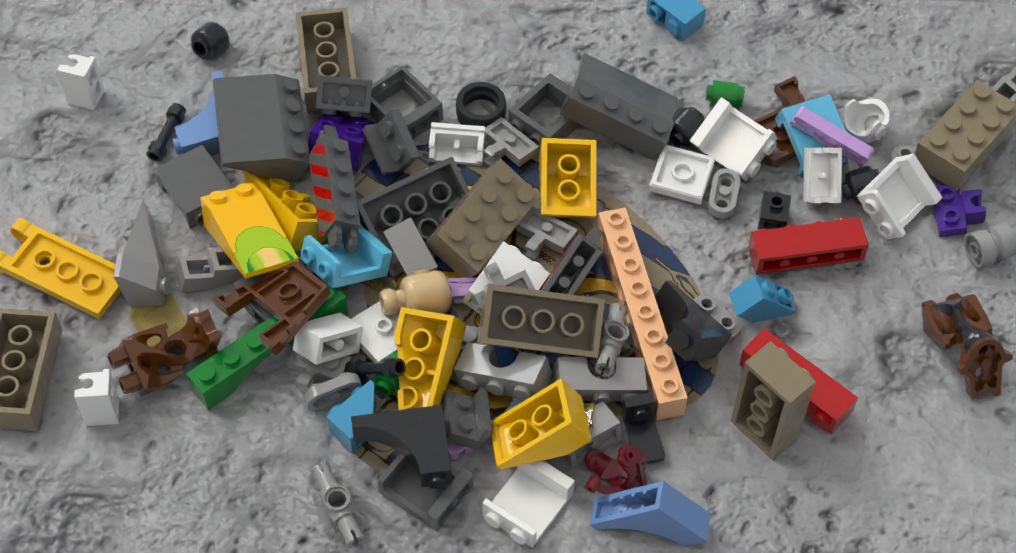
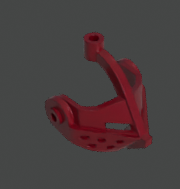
[584,444,648,495]

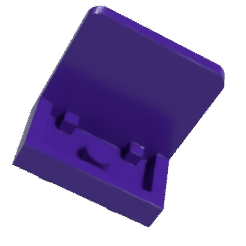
[308,111,375,172]

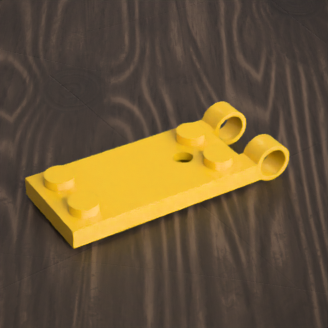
[0,218,121,320]

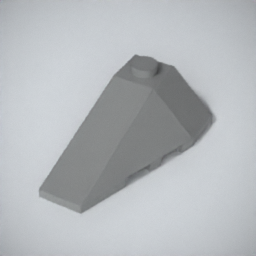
[114,199,170,308]

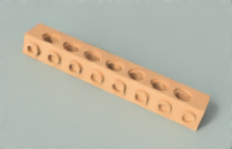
[597,207,688,421]

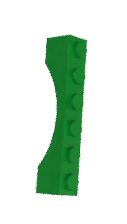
[186,281,349,410]

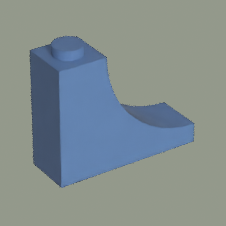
[172,70,224,156]
[590,481,711,546]

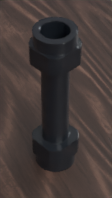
[146,103,186,162]
[345,357,406,379]

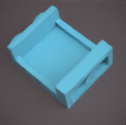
[775,94,849,176]
[300,225,392,289]

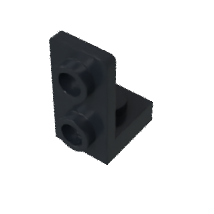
[621,392,665,464]

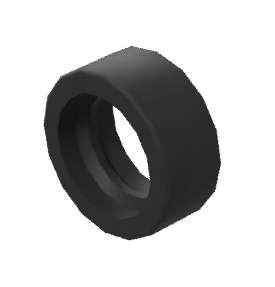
[456,82,506,128]

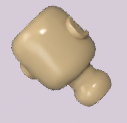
[379,268,452,316]

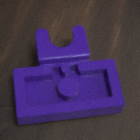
[933,185,986,237]

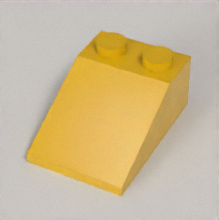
[539,138,596,218]
[491,378,592,470]

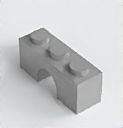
[454,342,553,401]
[552,357,647,404]

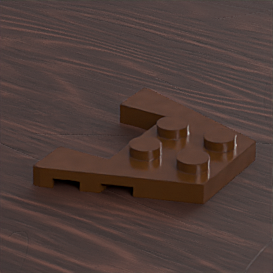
[753,76,805,167]
[212,262,331,355]

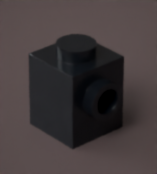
[757,191,791,230]

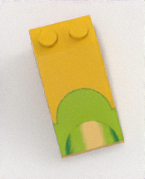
[200,183,299,279]

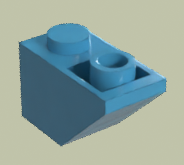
[646,0,706,41]
[729,275,796,323]
[326,380,376,453]

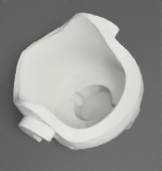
[844,99,891,143]

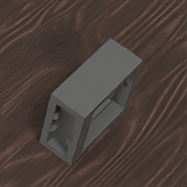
[368,65,443,139]
[508,73,580,149]

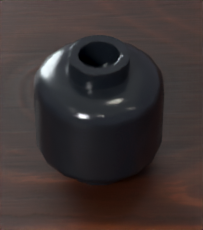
[191,22,230,60]
[669,107,705,147]
[841,166,879,205]

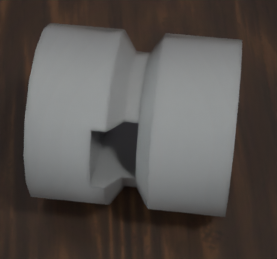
[964,222,1016,268]

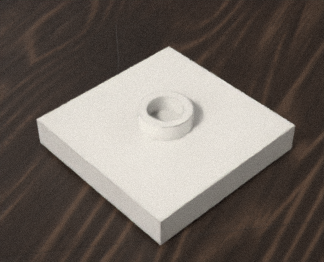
[649,145,716,205]
[351,301,400,362]

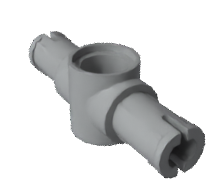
[595,303,629,376]
[311,462,365,548]

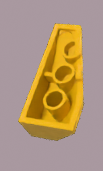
[243,171,328,253]
[394,307,467,410]

